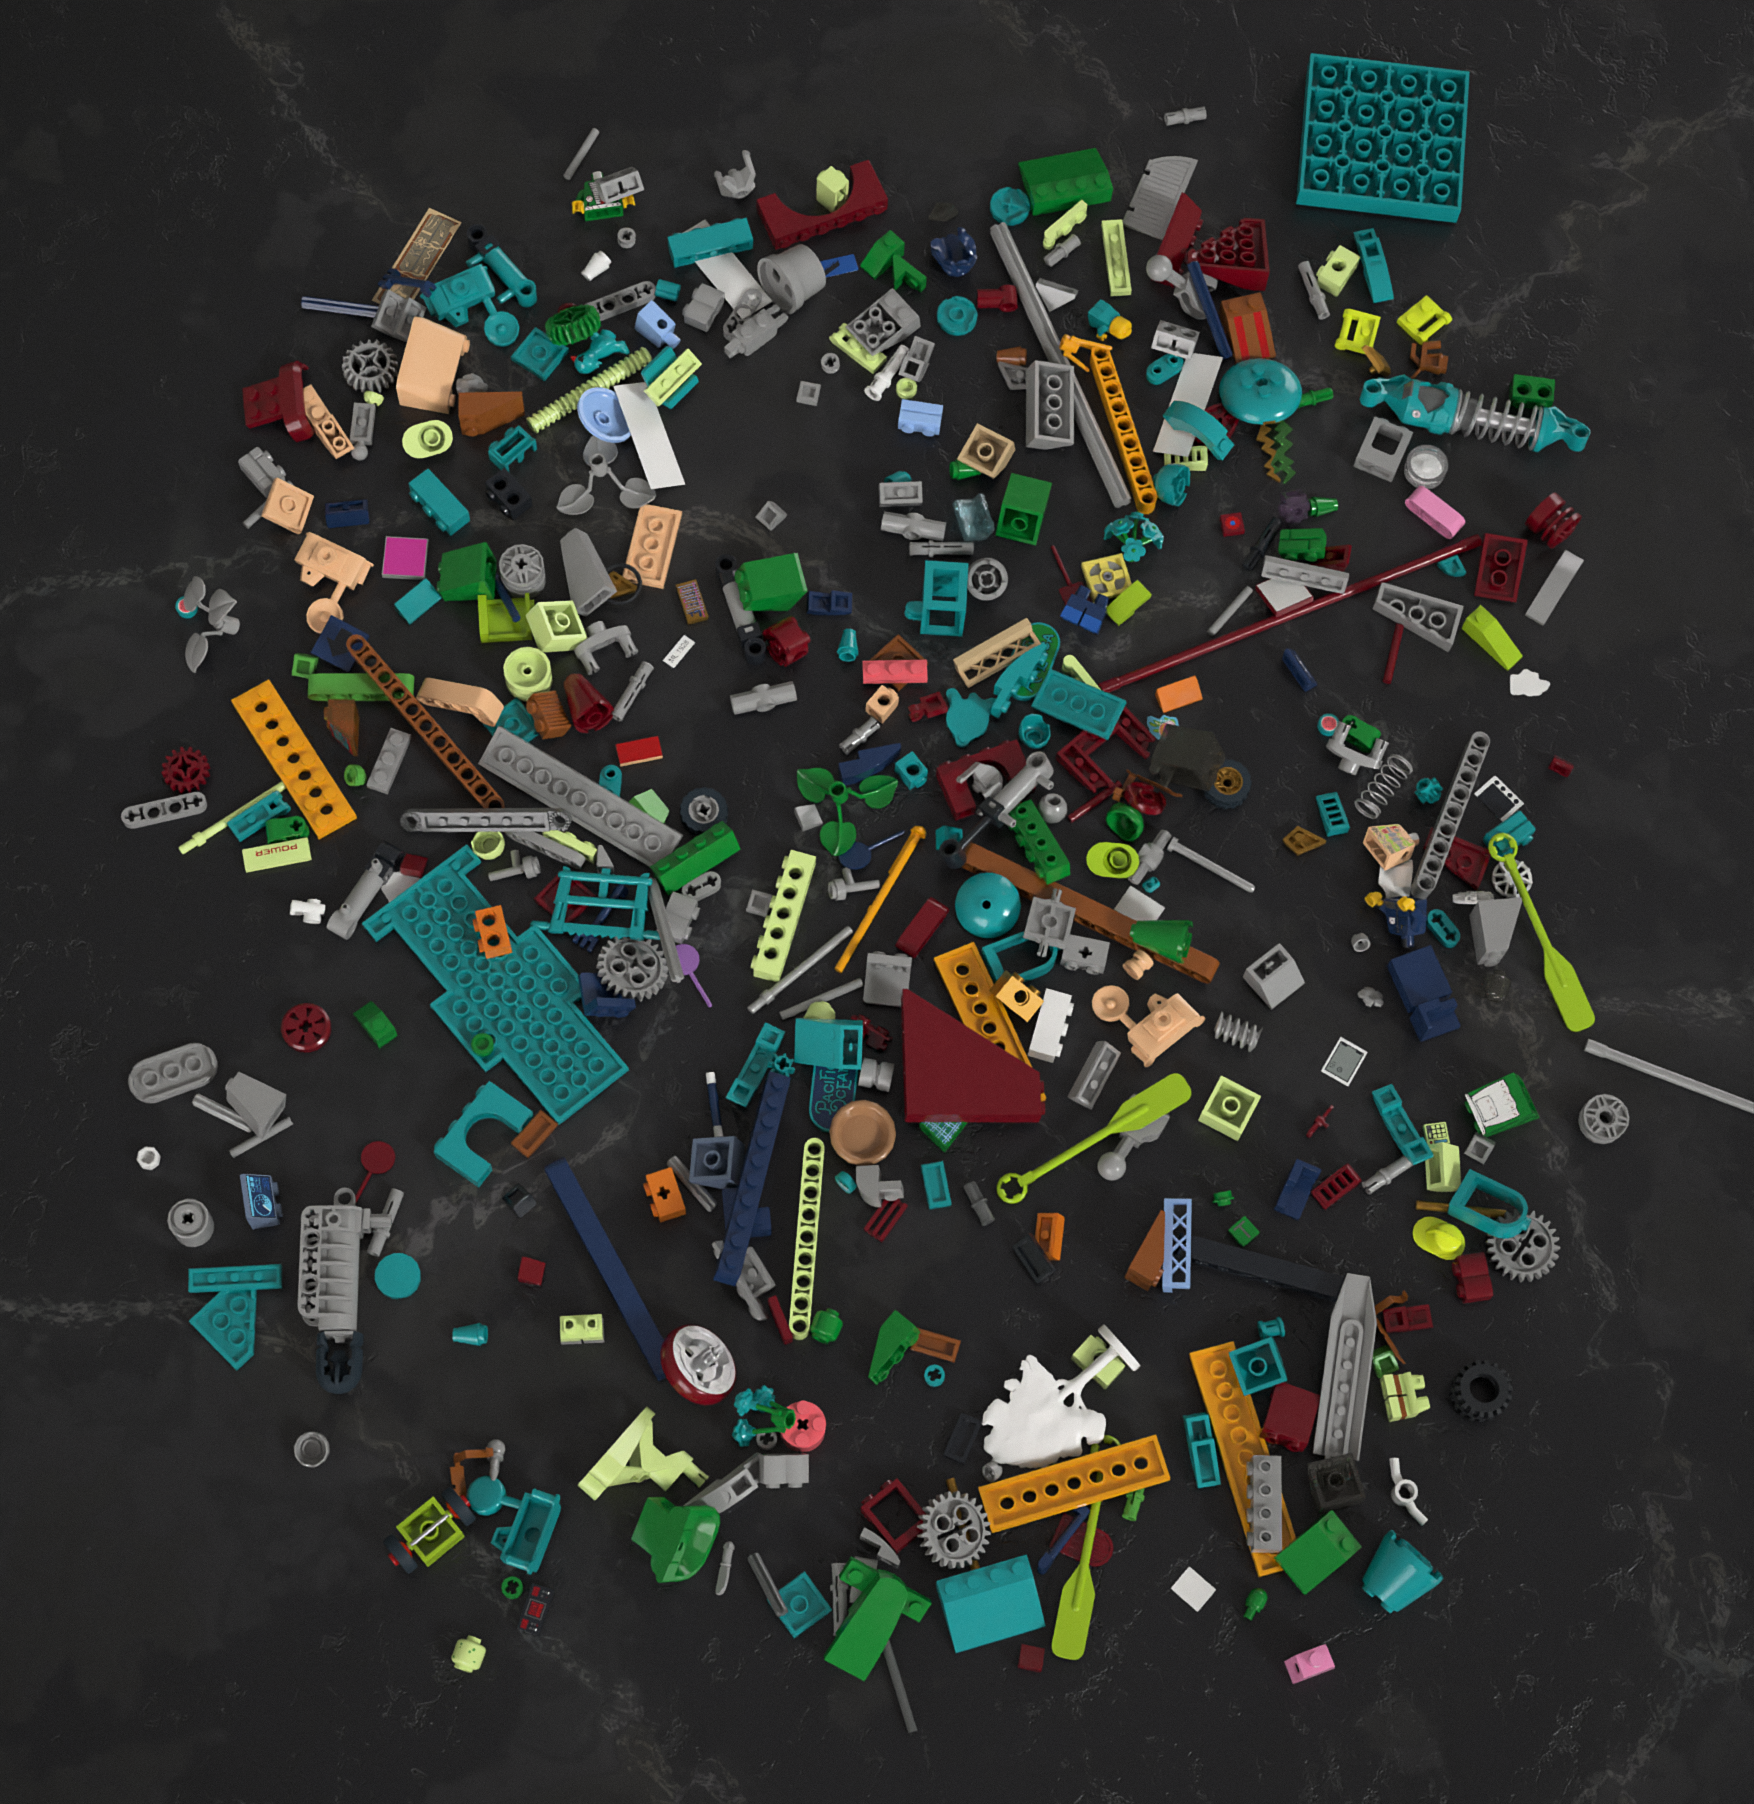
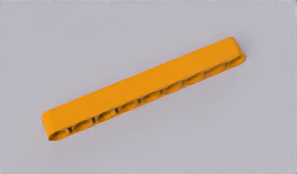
[1089,347,1157,514]

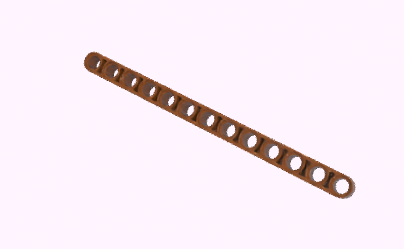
[962,842,1220,984]

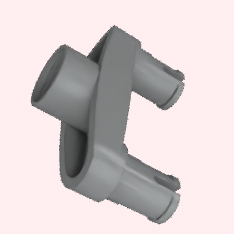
[574,621,638,675]
[1326,721,1389,776]

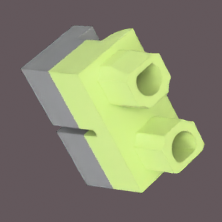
[560,1314,605,1345]

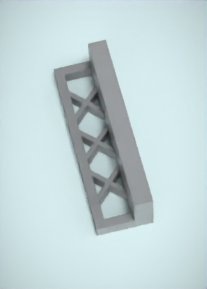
[1261,555,1349,594]

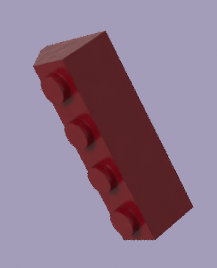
[1151,192,1204,288]

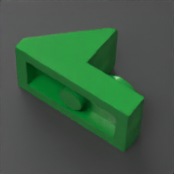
[892,253,927,293]

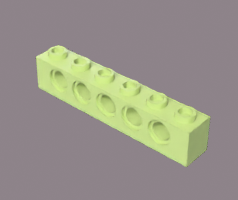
[751,850,816,983]

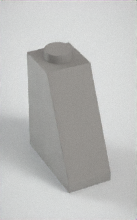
[225,1072,286,1139]

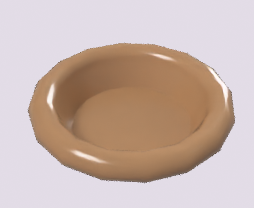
[829,1100,896,1166]

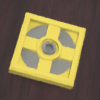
[1081,553,1132,603]

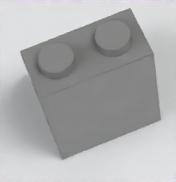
[1469,898,1522,967]

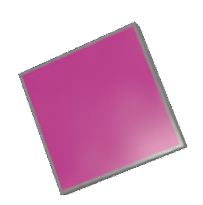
[382,536,429,580]

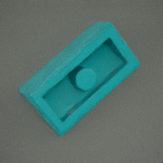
[394,578,442,625]

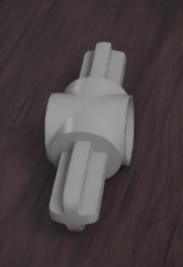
[1128,830,1171,885]

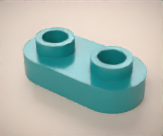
[1146,353,1184,385]
[599,765,622,797]

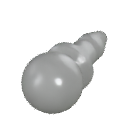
[487,1439,505,1481]

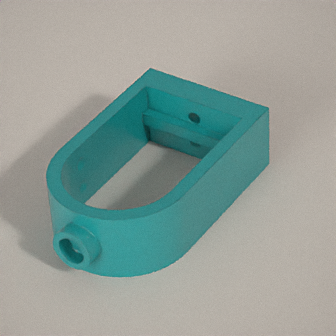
[981,931,1061,984]
[1448,1169,1532,1239]

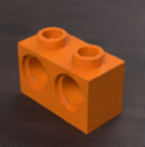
[472,905,512,959]

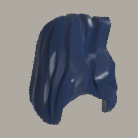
[930,227,977,277]

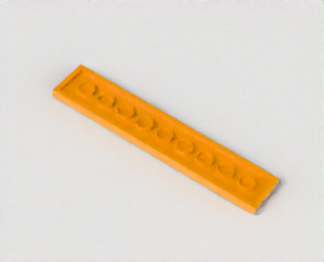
[1189,1341,1296,1577]

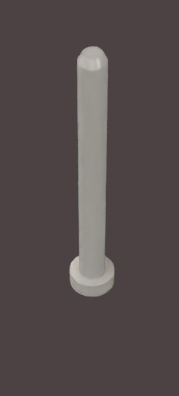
[1167,837,1255,893]

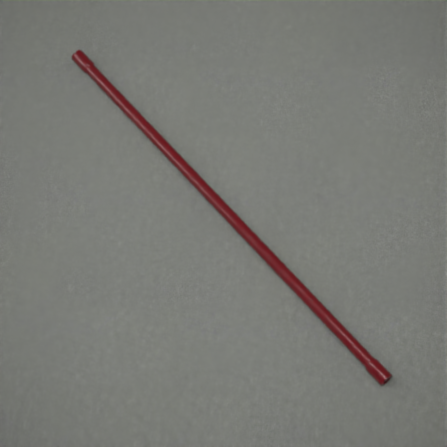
[1098,534,1482,693]

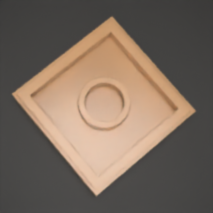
[261,478,314,535]

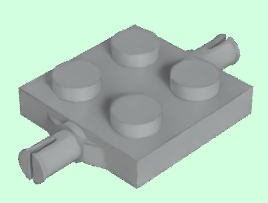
[1023,888,1076,957]

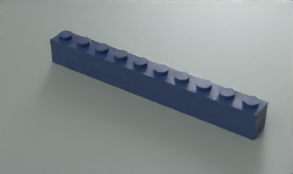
[713,1071,791,1286]

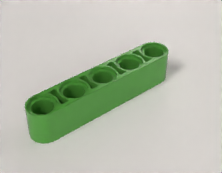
[308,673,414,701]

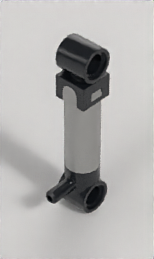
[715,554,766,665]

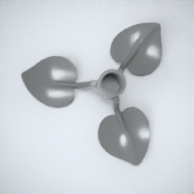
[556,436,656,515]
[183,576,240,673]

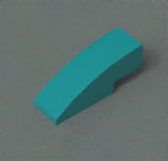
[1183,1412,1221,1488]

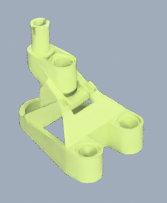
[578,1407,709,1501]

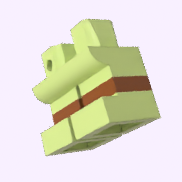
[1380,1372,1430,1422]

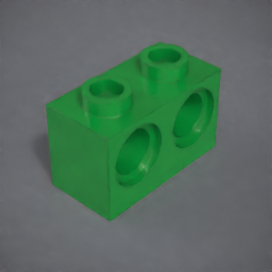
[1509,374,1555,409]

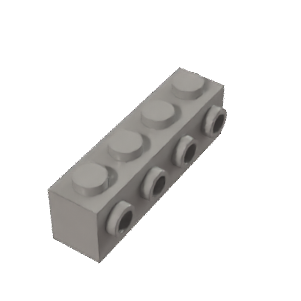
[1246,1455,1282,1553]

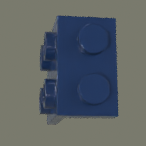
[578,973,636,1018]

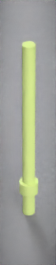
[178,781,286,855]

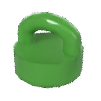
[344,764,367,786]

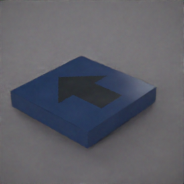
[311,615,370,673]

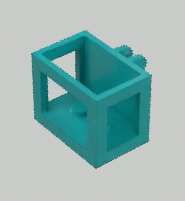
[905,560,968,636]

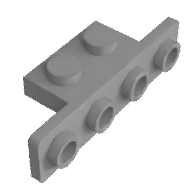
[712,1241,775,1320]

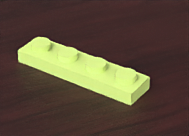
[1101,220,1132,296]

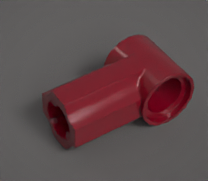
[977,285,1018,312]

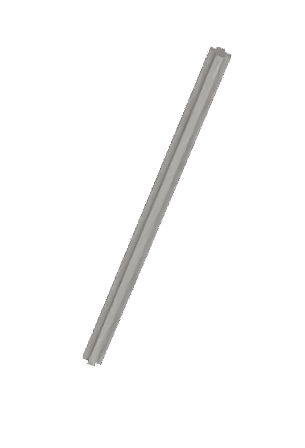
[990,222,1132,508]

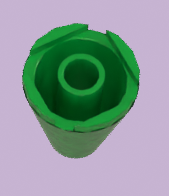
[1130,920,1193,964]

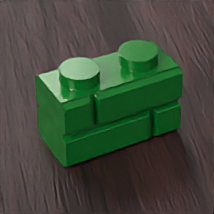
[1278,528,1327,562]

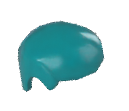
[1018,714,1051,749]

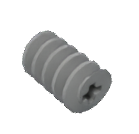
[1214,1011,1263,1052]

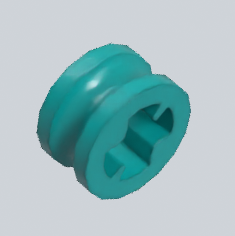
[924,1364,945,1387]

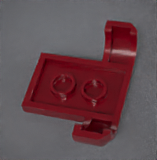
[242,360,315,442]

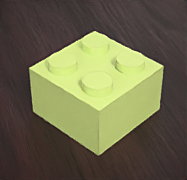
[526,600,587,652]
[1198,1076,1261,1141]

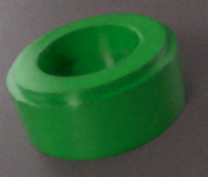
[471,1033,494,1057]

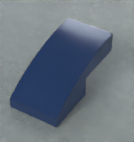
[806,590,852,615]

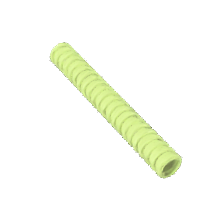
[527,347,652,434]

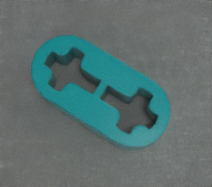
[1426,909,1460,948]

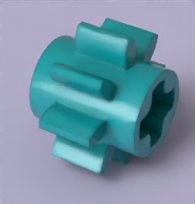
[1414,777,1443,804]
[767,1053,795,1077]

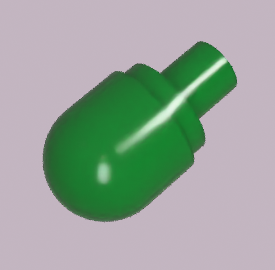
[1244,1588,1267,1621]

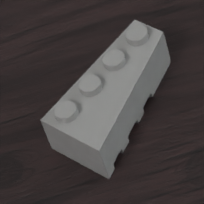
[1373,582,1464,652]

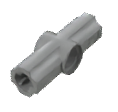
[881,511,946,542]
[730,681,797,715]

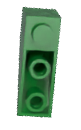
[868,1310,921,1385]

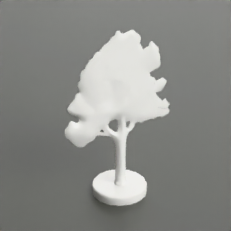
[982,1325,1140,1468]

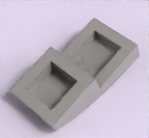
[860,1527,900,1568]

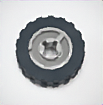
[680,787,728,836]

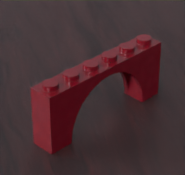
[756,159,888,250]

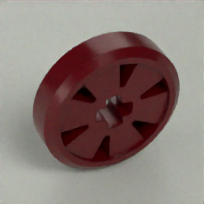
[281,1003,331,1052]

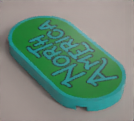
[1006,622,1060,701]

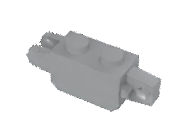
[724,304,788,358]

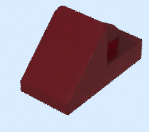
[1310,544,1352,572]

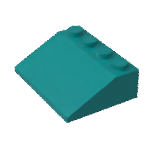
[935,1554,1046,1653]

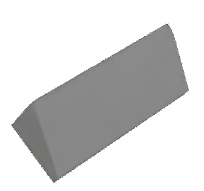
[1068,1041,1121,1109]

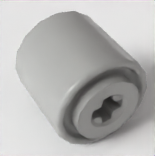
[167,1199,214,1247]

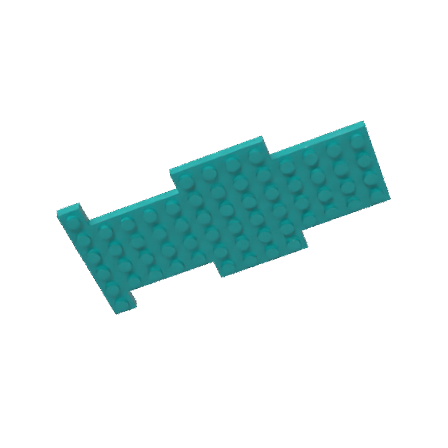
[362,844,629,1125]

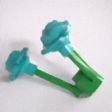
[732,1385,796,1447]

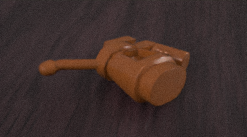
[1410,340,1448,379]

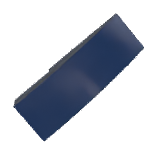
[838,743,901,786]

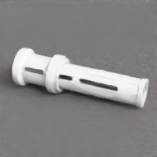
[864,345,909,401]

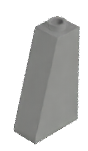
[560,528,617,617]

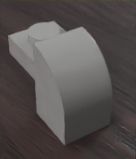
[899,336,935,382]
[856,1165,904,1207]

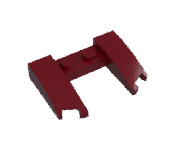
[1055,707,1156,793]

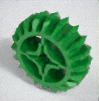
[545,304,601,346]

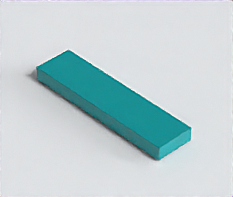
[188,1264,282,1293]

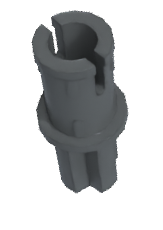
[964,1181,995,1226]

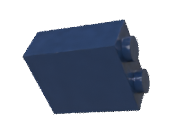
[1387,945,1452,1013]

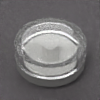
[1404,445,1448,489]

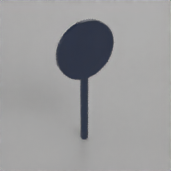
[839,830,905,869]

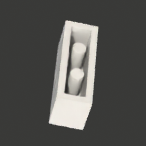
[1028,988,1074,1063]

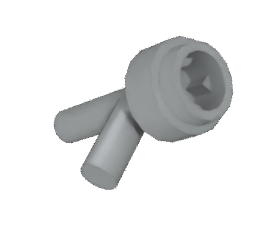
[488,850,541,881]
[828,868,880,901]

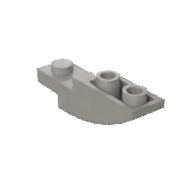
[683,1452,761,1513]

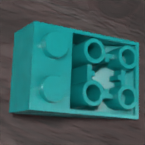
[794,1018,863,1070]

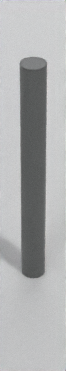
[883,1640,917,1733]

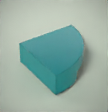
[1437,555,1466,577]

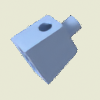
[634,300,681,349]

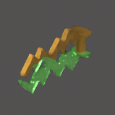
[1256,420,1296,484]

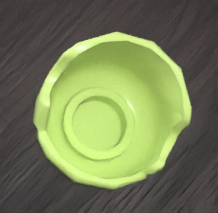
[471,832,505,860]

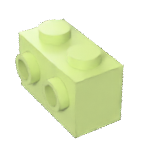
[816,166,849,213]

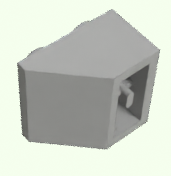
[1243,943,1305,1010]

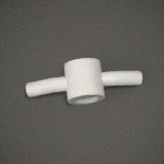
[1390,1458,1428,1526]

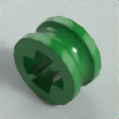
[501,1576,523,1599]

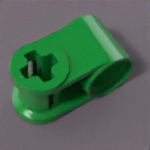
[1342,715,1381,753]
[265,816,310,845]

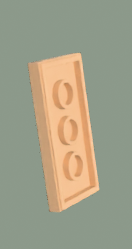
[622,504,682,589]

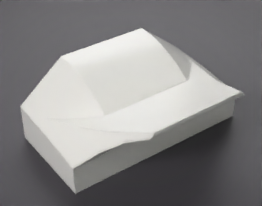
[1378,860,1413,898]

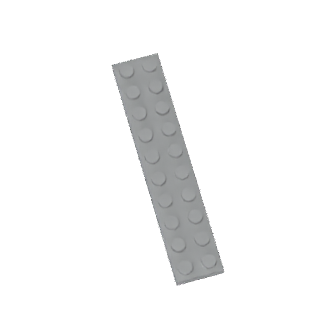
[478,726,683,867]

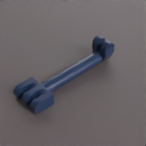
[378,268,437,298]
[572,884,629,953]
[1037,1506,1090,1575]

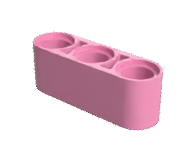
[1405,486,1465,539]

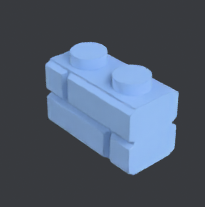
[898,399,943,436]

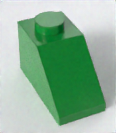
[860,230,905,280]
[353,1001,398,1049]

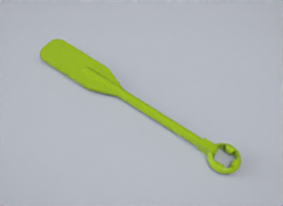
[1488,833,1595,1032]
[996,1073,1191,1204]
[1052,1435,1121,1660]

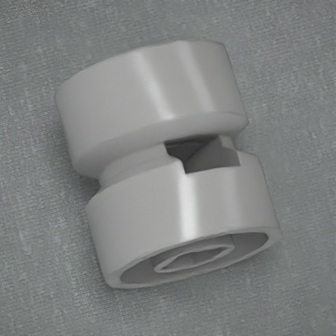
[858,1057,895,1092]

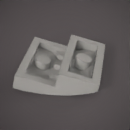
[371,289,427,342]

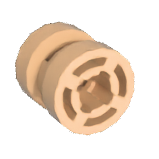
[1123,949,1154,980]

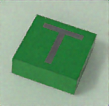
[1227,1216,1260,1248]

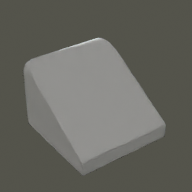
[755,501,788,531]
[795,804,823,831]
[596,845,614,874]
[1464,1132,1495,1164]

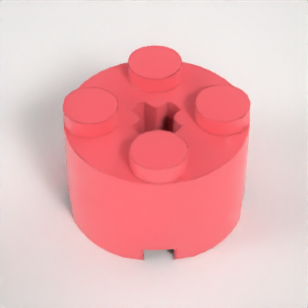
[780,1400,826,1452]

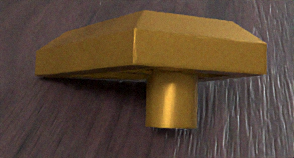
[1362,345,1391,377]
[608,571,637,599]
[1282,826,1326,856]

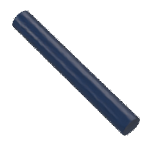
[495,573,521,622]

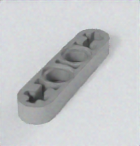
[585,281,656,321]
[121,792,207,829]
[505,832,586,869]

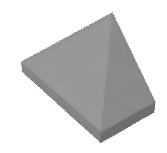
[1036,278,1079,312]

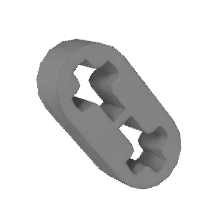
[682,871,721,901]

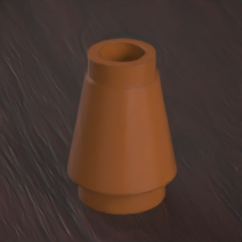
[997,346,1027,366]

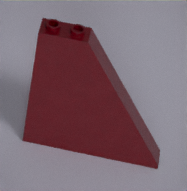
[901,989,1045,1122]

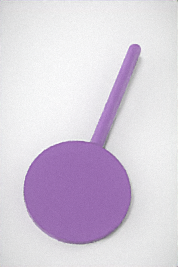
[676,944,712,1007]

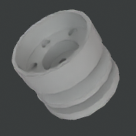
[499,544,546,599]

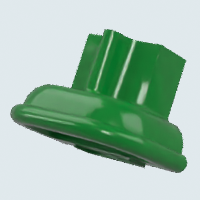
[631,1497,720,1583]

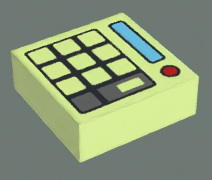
[1423,1122,1450,1145]

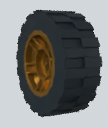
[1202,759,1252,809]

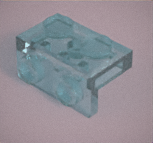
[952,494,995,541]

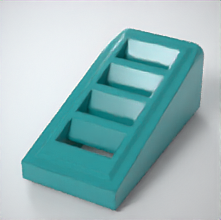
[1316,792,1350,837]

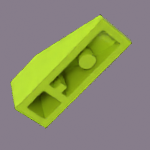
[1461,605,1523,671]

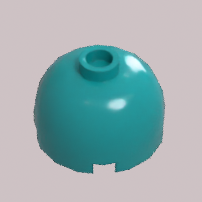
[1152,463,1190,506]

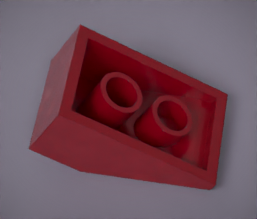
[1474,533,1528,602]

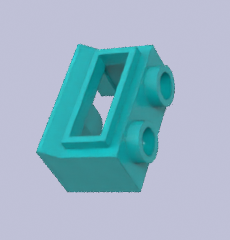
[488,425,537,472]

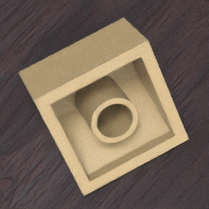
[957,423,1015,479]

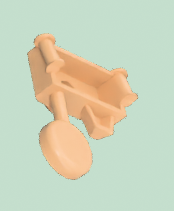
[294,532,374,634]
[1092,985,1205,1067]

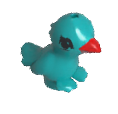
[571,329,630,374]

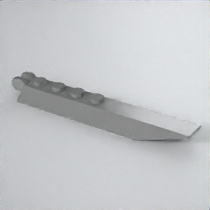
[1313,1273,1377,1477]

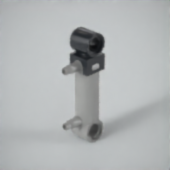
[327,841,404,940]

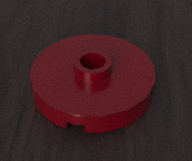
[1124,782,1166,815]

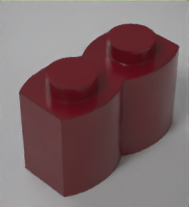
[1452,1252,1493,1303]

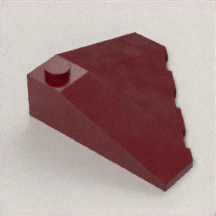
[1187,218,1270,291]

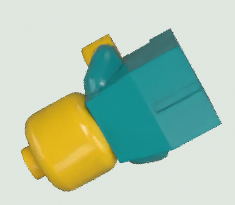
[1088,299,1132,341]

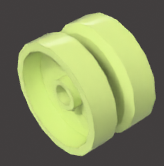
[503,647,553,702]

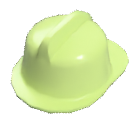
[402,420,453,458]

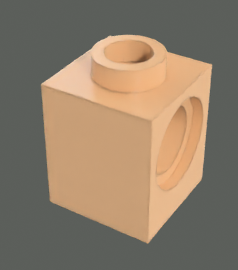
[865,685,899,724]

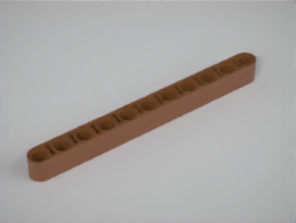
[346,634,506,808]

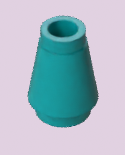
[837,629,858,662]
[453,1323,488,1346]

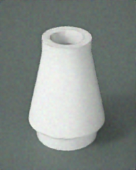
[581,251,611,281]

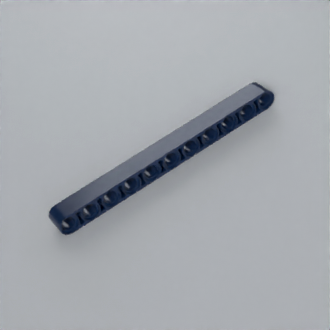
[543,1157,666,1382]

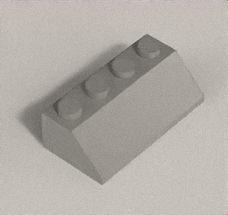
[1026,360,1074,450]

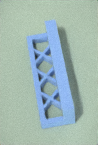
[1162,1198,1192,1292]

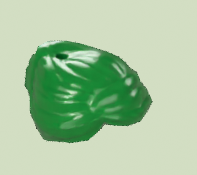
[1105,802,1144,842]

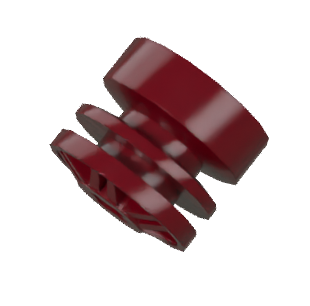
[1525,492,1582,549]

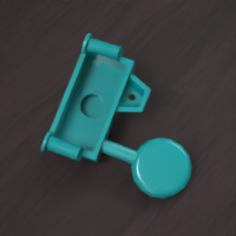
[420,264,519,347]
[466,1476,561,1574]

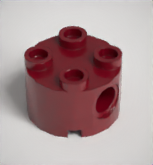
[763,616,811,667]

